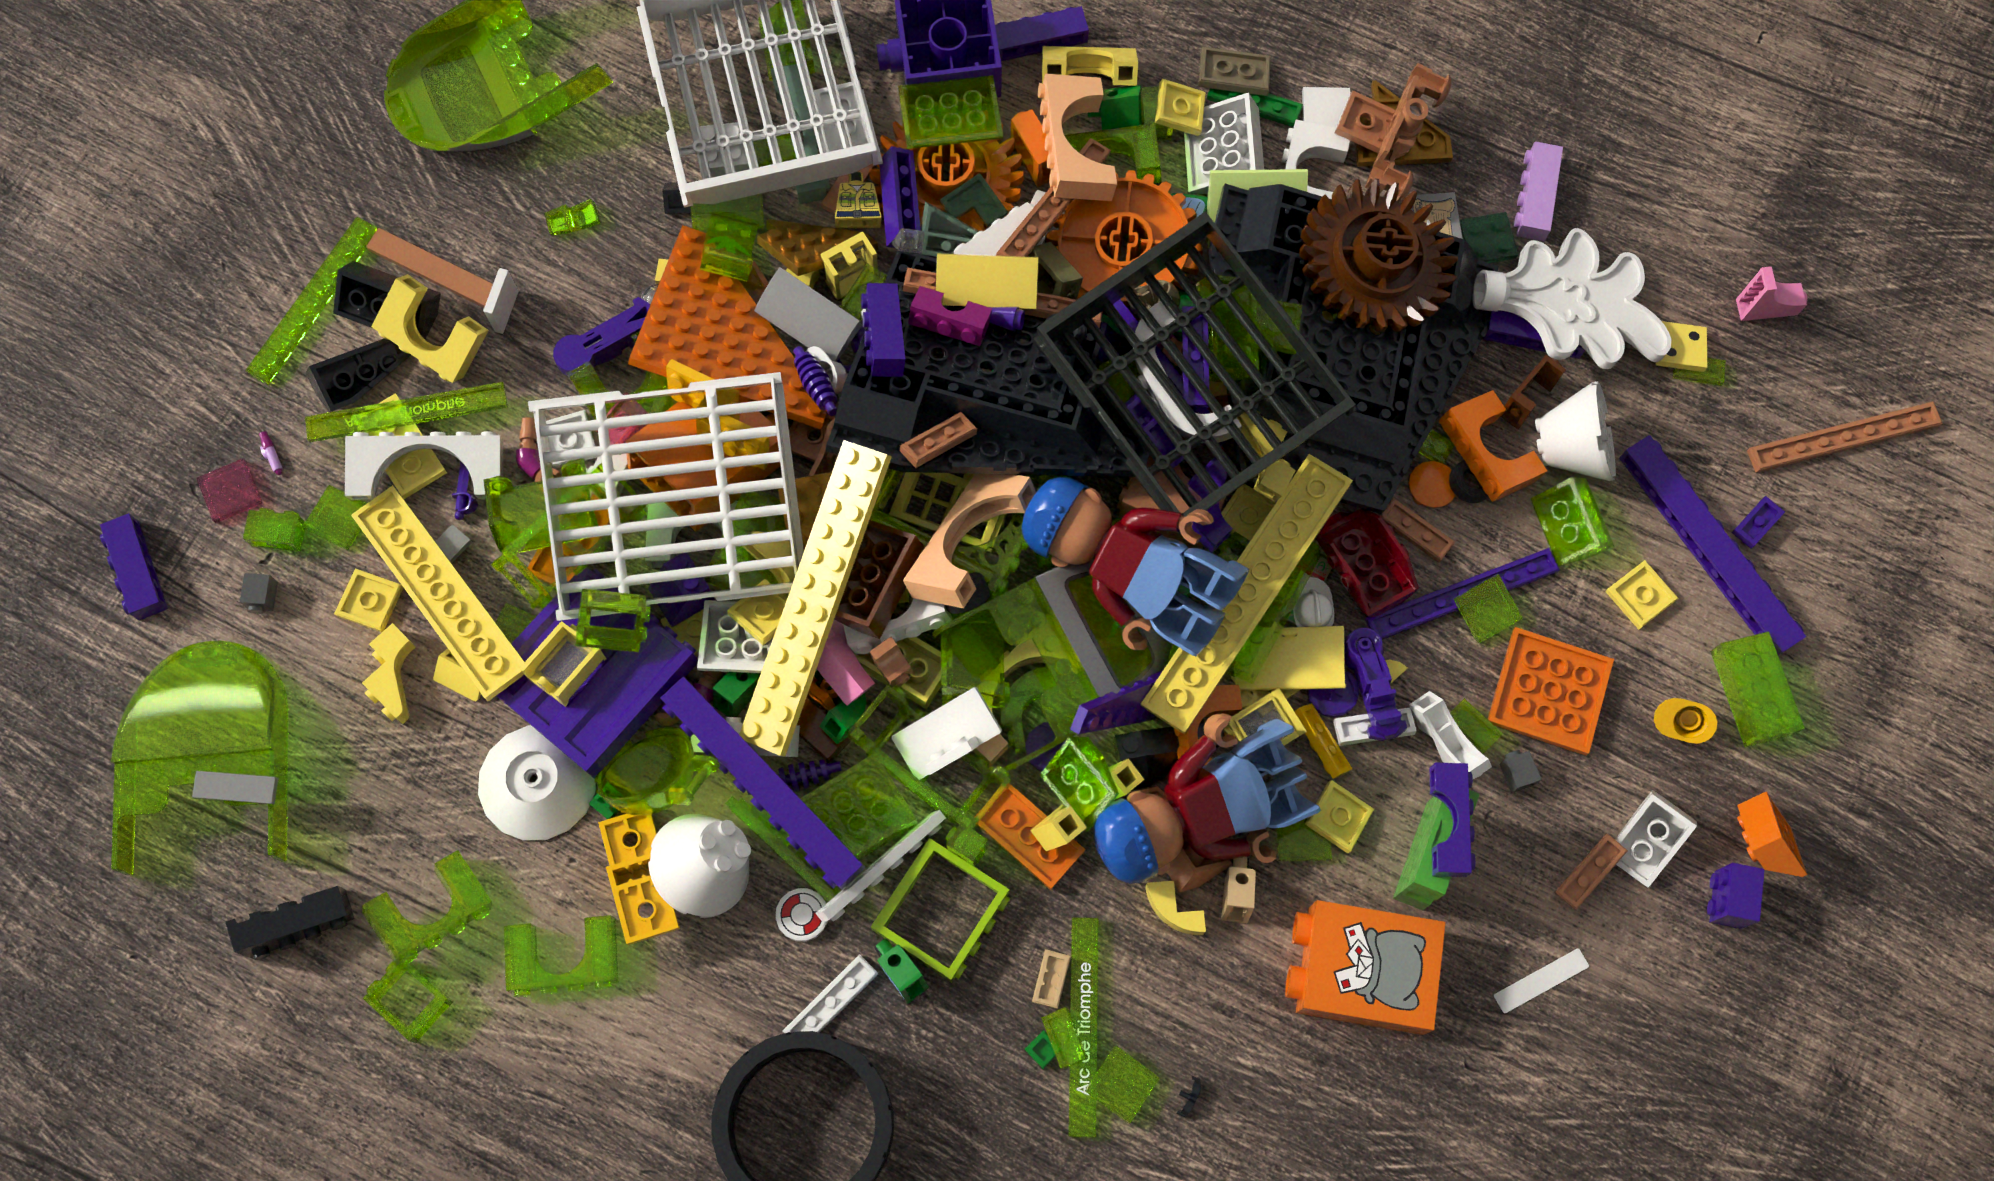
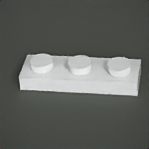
[1333,707,1416,746]

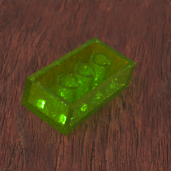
[1710,632,1805,747]

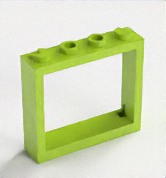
[871,838,1010,983]

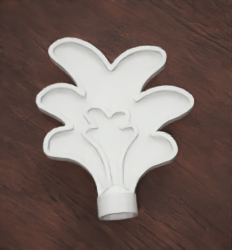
[1473,228,1672,369]

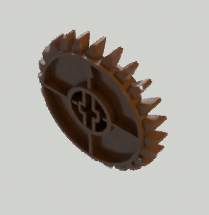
[1300,178,1458,333]

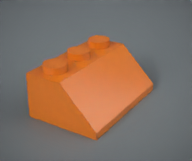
[1737,791,1807,877]

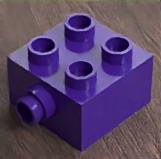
[876,0,1002,109]

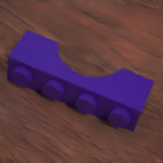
[1429,762,1476,877]

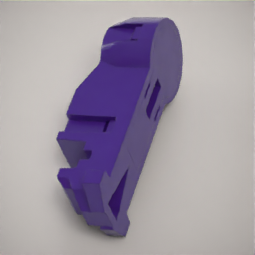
[553,297,650,378]
[1344,628,1407,741]

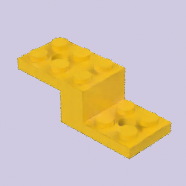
[666,359,769,470]
[598,807,680,945]

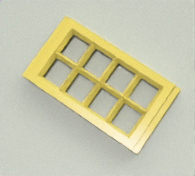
[889,472,1006,553]

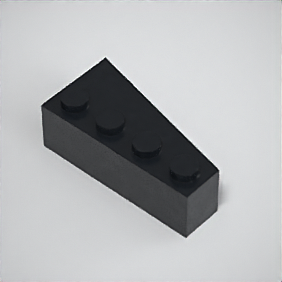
[225,886,355,960]

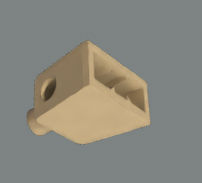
[1221,857,1256,924]

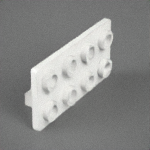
[892,687,1002,780]

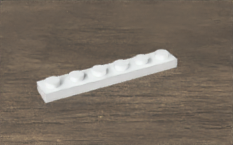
[816,810,946,921]

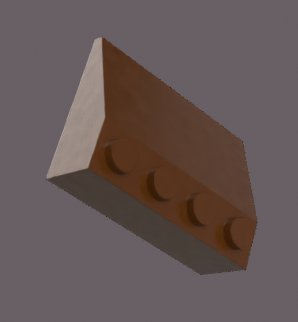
[834,520,925,639]

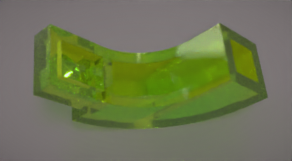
[1000,666,1059,753]

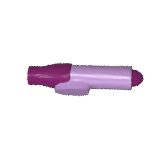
[259,431,283,475]

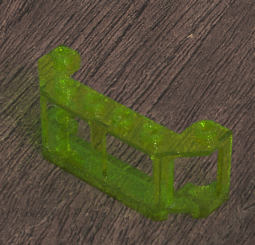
[491,463,649,610]
[848,684,1011,834]

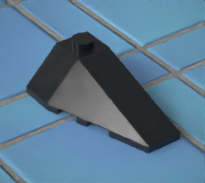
[1113,723,1219,791]

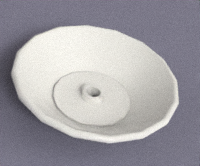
[478,725,596,841]

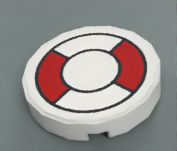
[776,888,828,942]

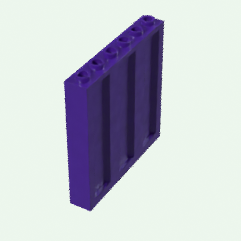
[496,565,698,779]

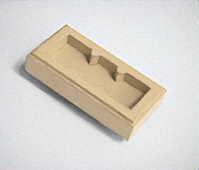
[1032,949,1071,1009]

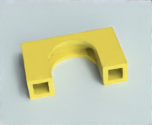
[1042,46,1138,86]
[371,274,489,383]
[1030,758,1144,851]

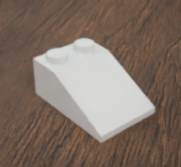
[1615,790,1697,888]

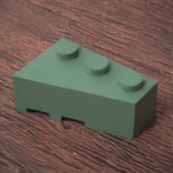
[917,201,979,257]

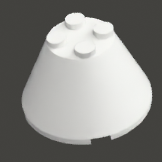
[1535,381,1616,481]
[648,814,751,918]

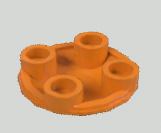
[1409,461,1456,508]

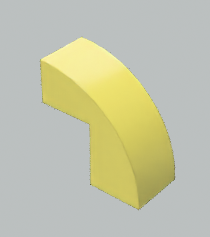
[1145,881,1206,935]

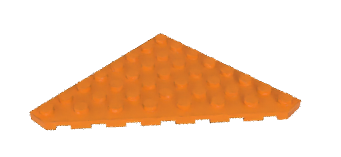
[628,225,827,429]

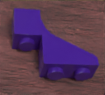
[1187,454,1233,553]

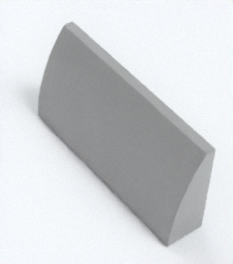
[754,267,862,362]

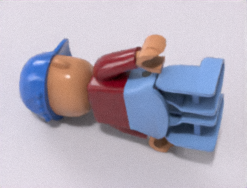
[1022,477,1249,656]
[1094,713,1321,884]

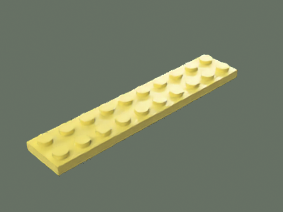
[351,485,525,701]

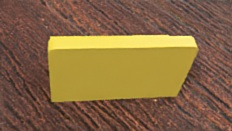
[433,649,481,702]

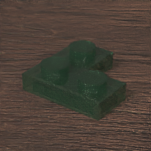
[940,173,1008,228]

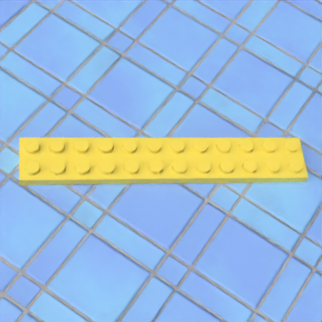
[739,440,892,756]
[1141,454,1353,735]

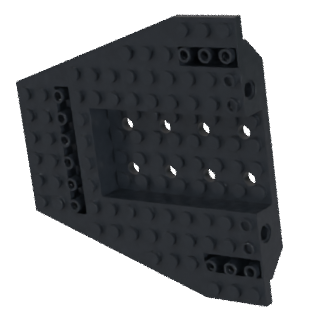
[1209,183,1499,514]
[826,241,1173,477]

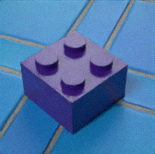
[1707,863,1765,929]

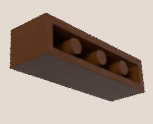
[753,687,851,763]

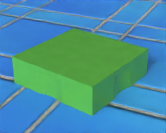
[1393,790,1480,910]

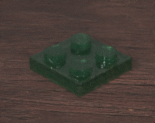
[1460,212,1519,263]

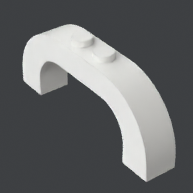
[1135,296,1242,443]

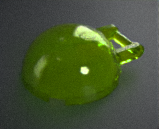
[594,727,720,816]

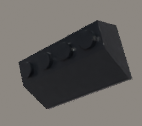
[333,261,441,339]

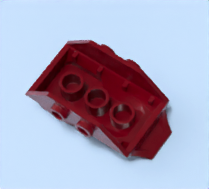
[1315,508,1419,617]

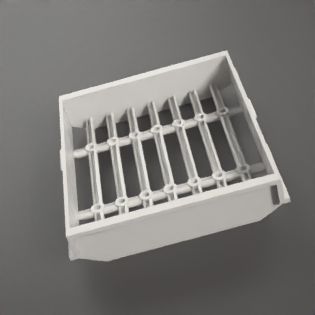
[637,0,883,208]
[528,372,804,621]

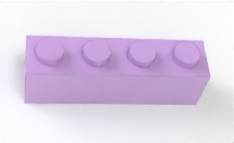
[1514,142,1563,242]

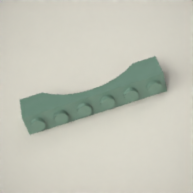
[771,64,830,204]

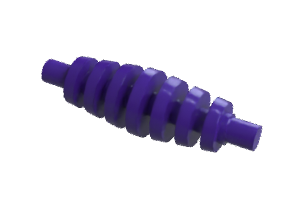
[793,346,837,416]
[747,760,842,795]

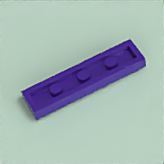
[1182,306,1209,408]

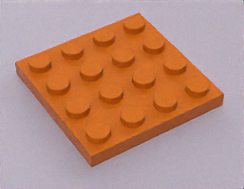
[1487,627,1614,756]

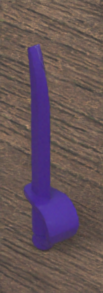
[452,462,478,520]

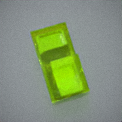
[544,199,600,236]

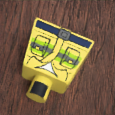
[835,172,881,229]

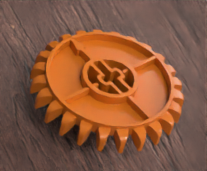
[869,103,1024,231]
[1046,170,1203,321]

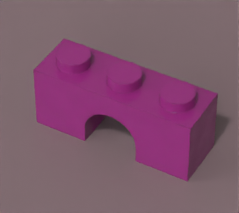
[908,286,992,346]

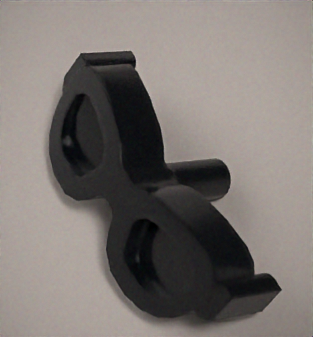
[1176,1076,1201,1117]

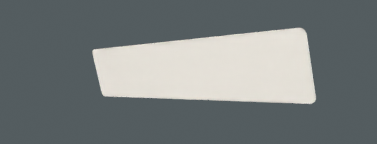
[1494,948,1589,1013]

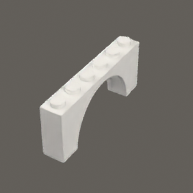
[345,431,503,500]

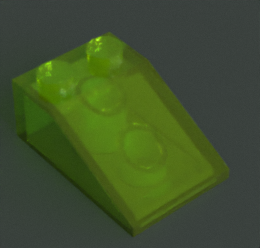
[1040,737,1119,832]

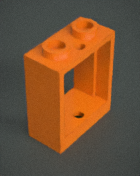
[1010,109,1051,187]

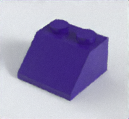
[648,553,715,627]

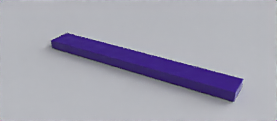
[1365,548,1560,640]

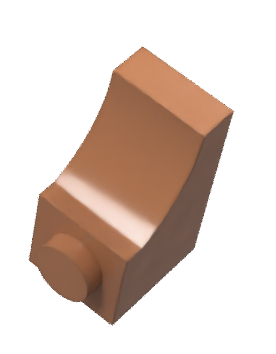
[870,637,913,688]

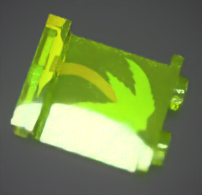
[699,212,759,282]

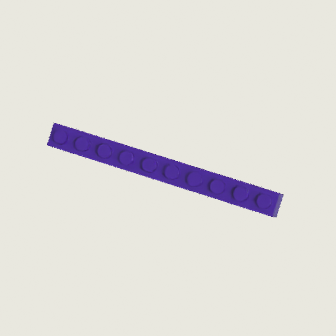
[1619,435,1807,659]
[660,676,866,890]

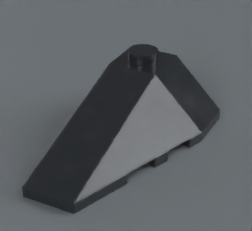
[306,338,411,412]

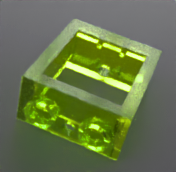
[575,589,651,652]
[363,957,454,1043]

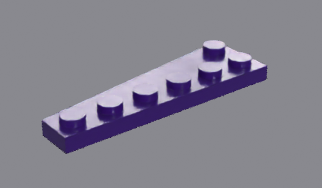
[1070,671,1162,734]

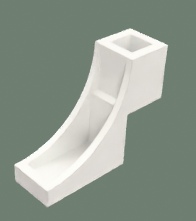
[1409,691,1492,779]

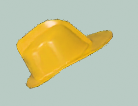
[1654,698,1717,744]

